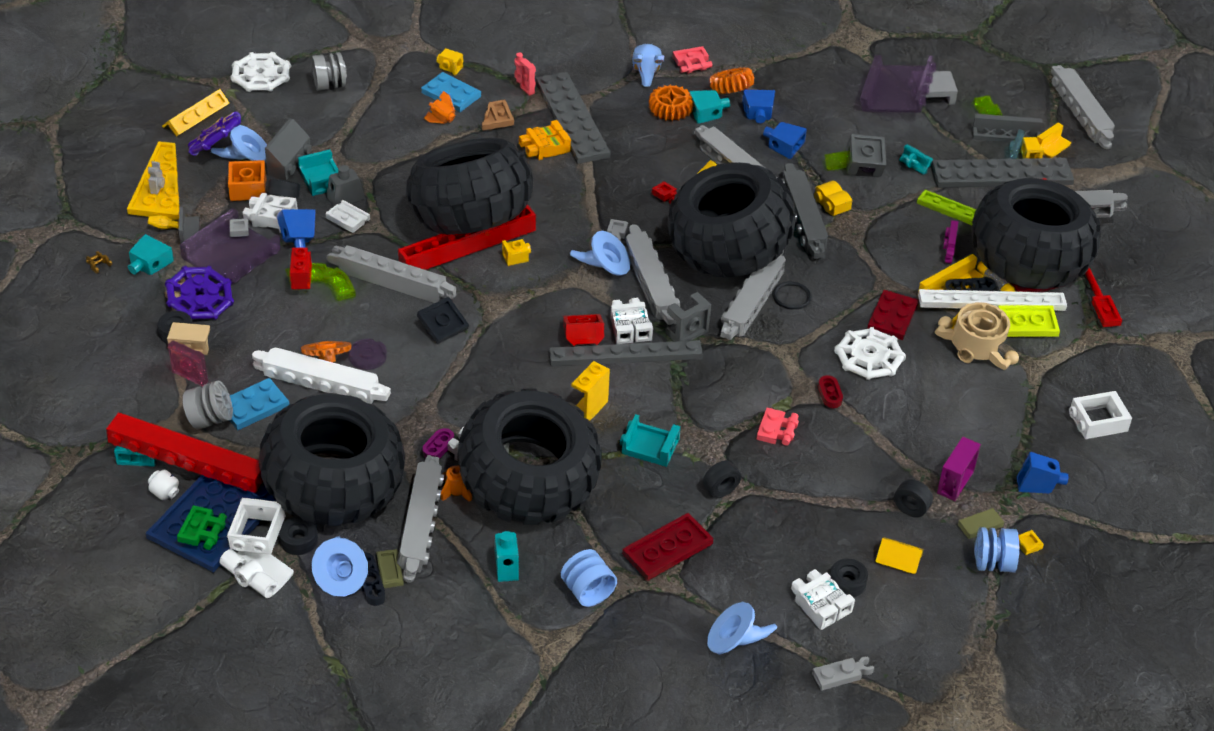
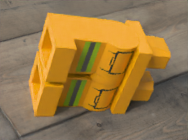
[519,120,571,160]

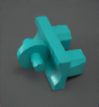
[899,144,933,174]

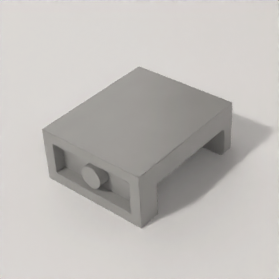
[908,71,958,105]

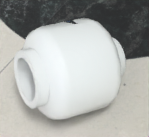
[148,470,179,500]

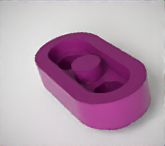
[423,428,454,459]

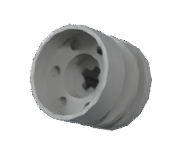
[311,52,347,91]
[183,381,233,430]

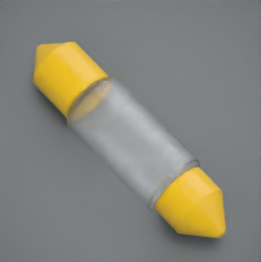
[977,261,1015,292]

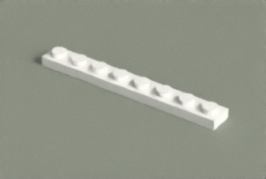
[918,289,1067,311]

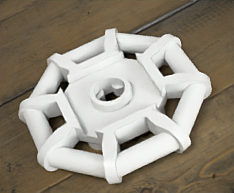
[230,52,291,92]
[834,327,906,380]

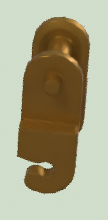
[86,251,112,273]

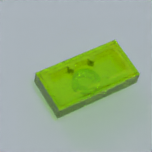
[825,150,851,171]

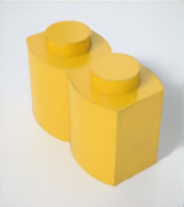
[814,180,852,216]

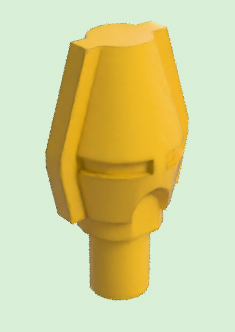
[148,215,179,229]

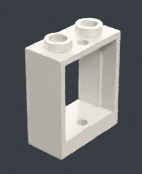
[1069,391,1132,439]
[227,498,285,554]

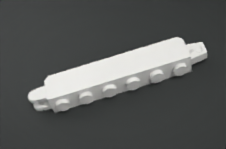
[252,348,391,404]

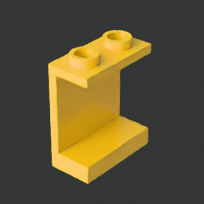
[571,361,610,421]

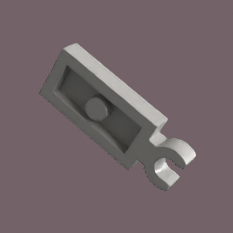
[812,657,874,691]

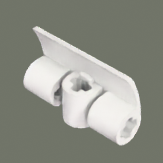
[219,549,293,598]

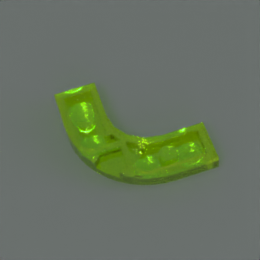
[285,263,356,301]

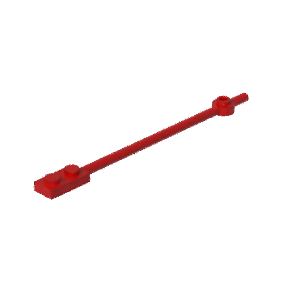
[1042,178,1122,327]

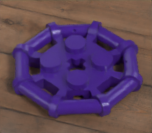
[188,112,241,155]
[165,266,234,320]

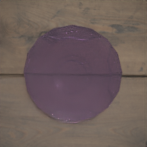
[349,338,387,370]

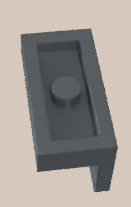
[179,207,200,247]

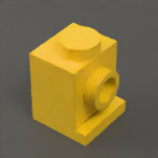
[437,48,463,76]
[1020,137,1044,159]
[502,239,531,266]

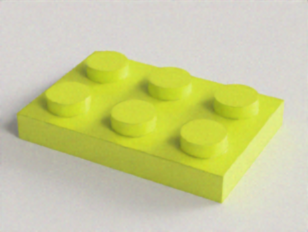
[998,305,1060,337]

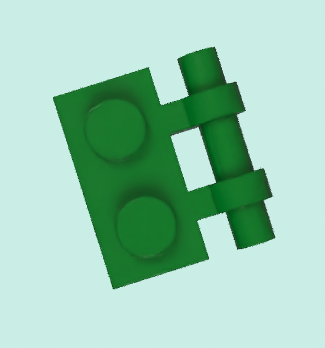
[177,505,227,550]

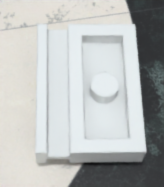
[326,200,370,233]

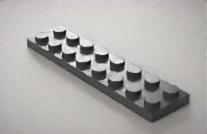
[536,72,610,164]
[932,158,1074,188]

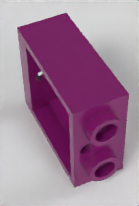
[937,437,981,501]

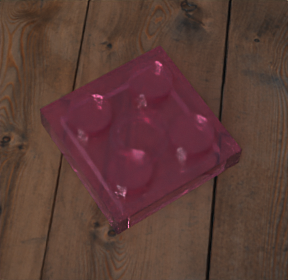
[168,340,208,386]

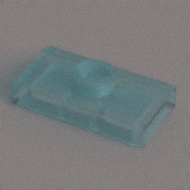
[1009,130,1025,159]

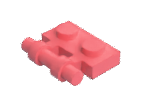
[672,46,712,73]
[514,53,536,96]
[756,408,799,446]

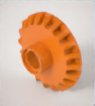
[301,341,351,362]

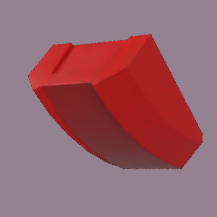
[563,314,604,346]

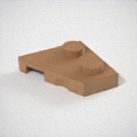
[482,100,514,130]

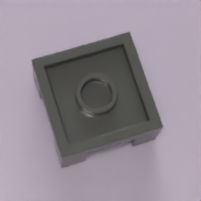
[846,134,886,177]
[666,292,711,342]

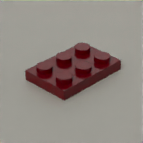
[867,290,919,340]

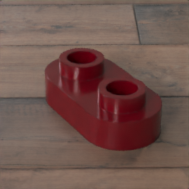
[818,375,843,408]

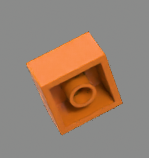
[228,160,266,201]

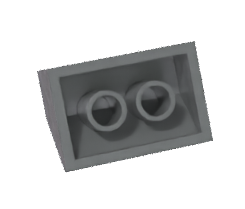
[265,118,312,181]

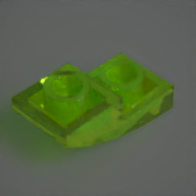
[973,95,1003,116]

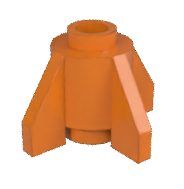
[424,91,456,124]
[440,466,472,501]

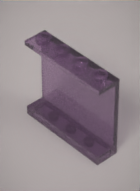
[860,55,936,113]
[180,208,281,285]

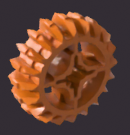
[710,67,754,94]
[649,84,694,121]

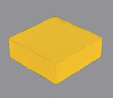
[1018,530,1044,555]

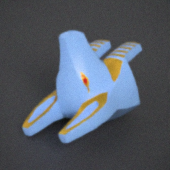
[632,44,664,87]

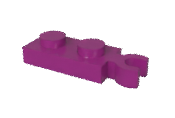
[943,220,959,263]

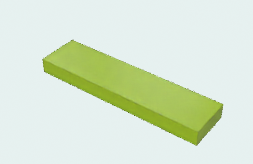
[917,190,976,225]

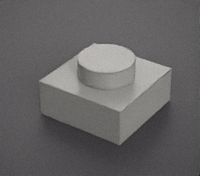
[230,219,249,237]

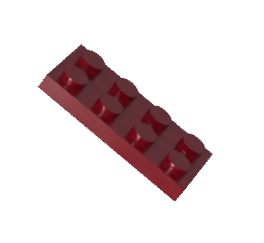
[622,513,714,581]

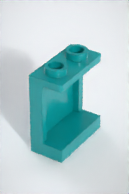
[298,149,338,196]
[620,414,681,467]

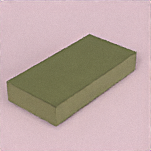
[958,508,1004,539]
[376,549,404,588]

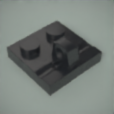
[417,296,469,344]

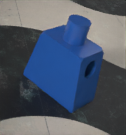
[742,90,775,123]
[763,122,807,159]
[277,209,315,248]
[1017,452,1069,494]

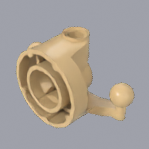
[935,302,1019,370]

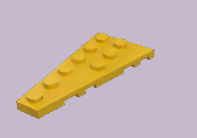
[127,141,179,220]

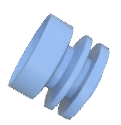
[974,527,1019,572]
[561,549,617,607]

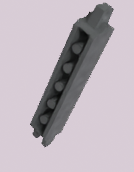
[781,163,828,259]

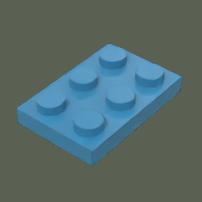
[421,72,481,112]
[229,378,289,431]

